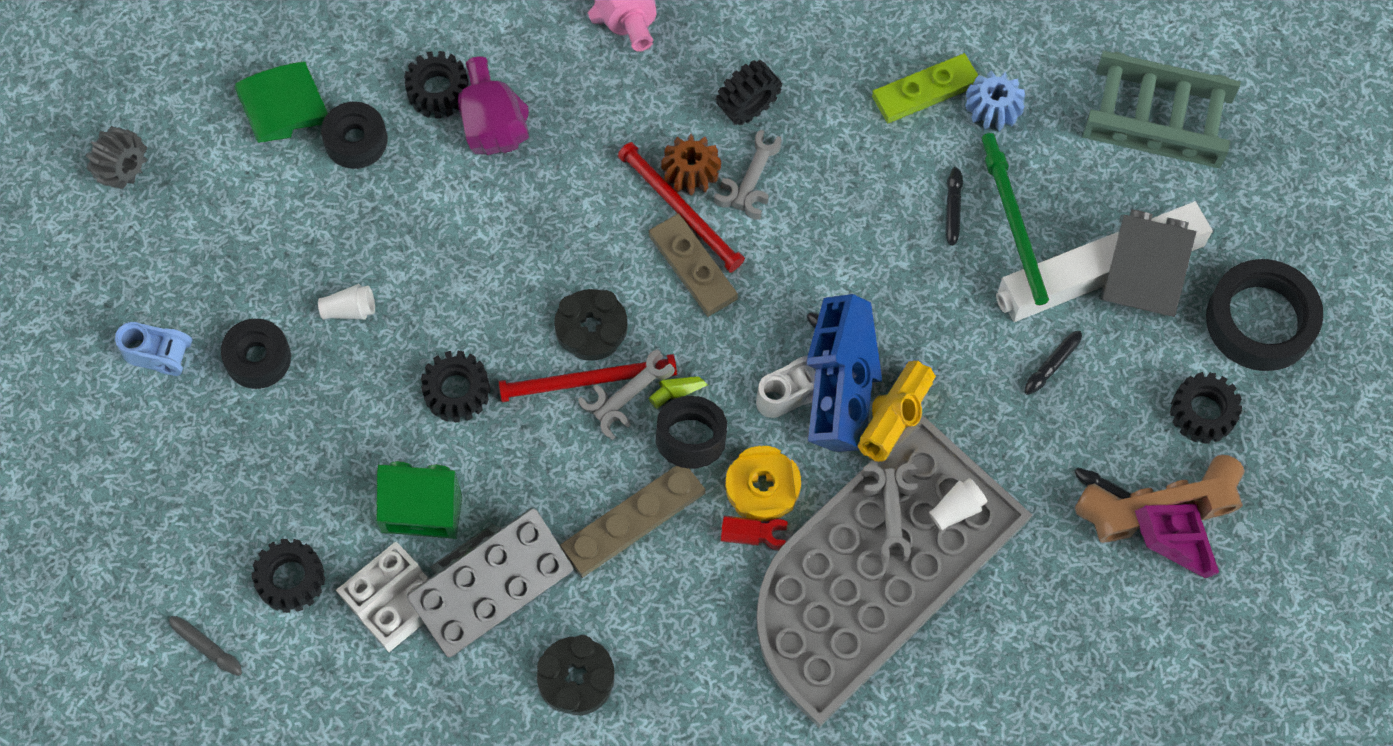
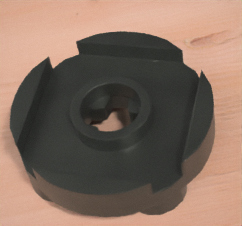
[554,289,628,361]
[537,635,615,716]

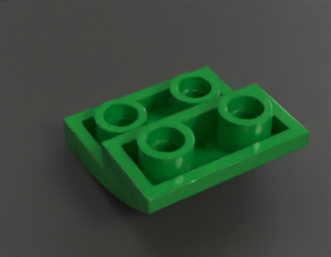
[234,61,328,143]

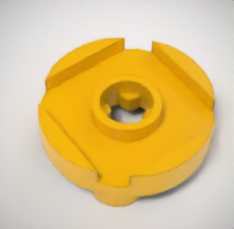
[725,446,801,522]

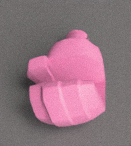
[588,0,657,51]

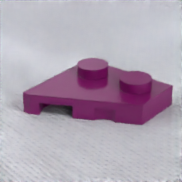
[1135,504,1220,578]

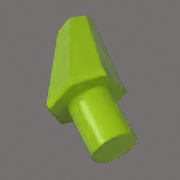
[648,376,708,409]

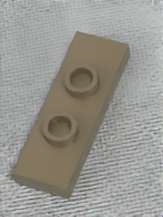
[649,213,738,317]

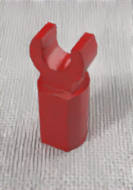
[721,515,788,551]

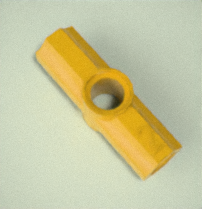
[857,361,936,462]

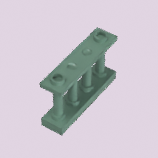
[1082,51,1241,169]

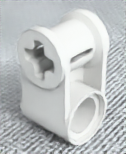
[756,356,816,418]

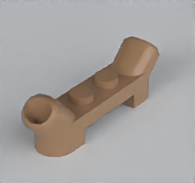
[1075,455,1245,543]

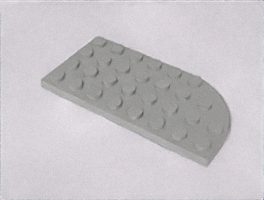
[756,415,1032,728]

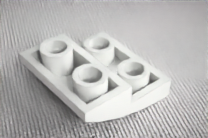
[336,542,429,652]

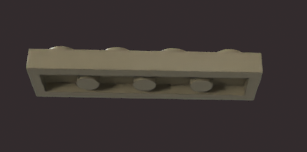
[560,466,706,578]

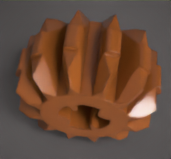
[661,133,721,196]

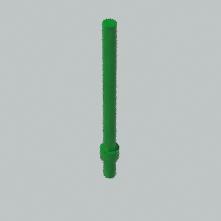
[981,133,1049,306]

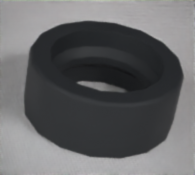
[655,395,727,469]

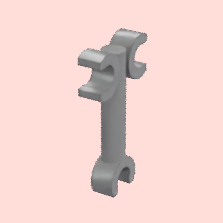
[714,130,781,220]
[578,349,675,440]
[862,463,918,562]

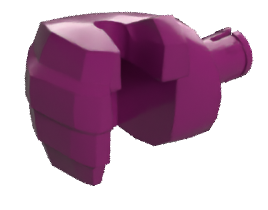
[458,56,529,155]

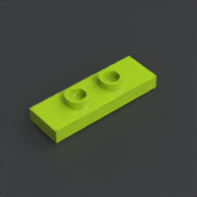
[872,53,978,124]

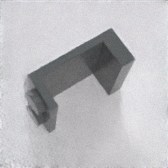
[1100,209,1197,317]

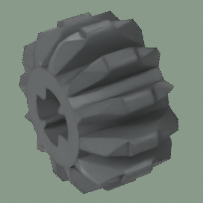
[86,126,148,189]

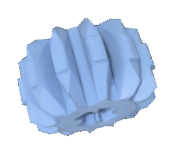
[965,70,1025,131]

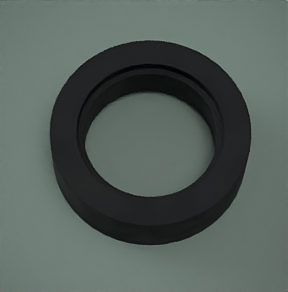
[1206,259,1323,371]

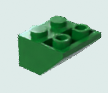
[377,461,462,539]

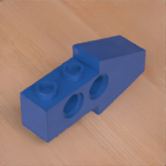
[806,294,882,452]

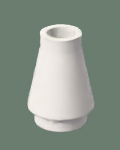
[318,284,375,319]
[928,478,987,531]

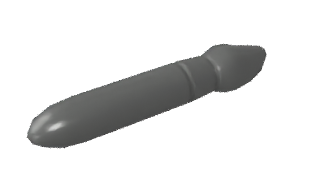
[169,616,242,676]

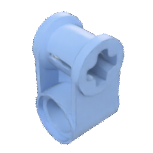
[115,322,193,376]

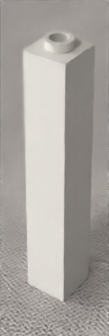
[996,201,1213,322]

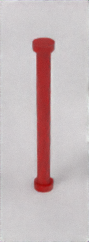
[617,142,745,273]
[499,354,677,403]

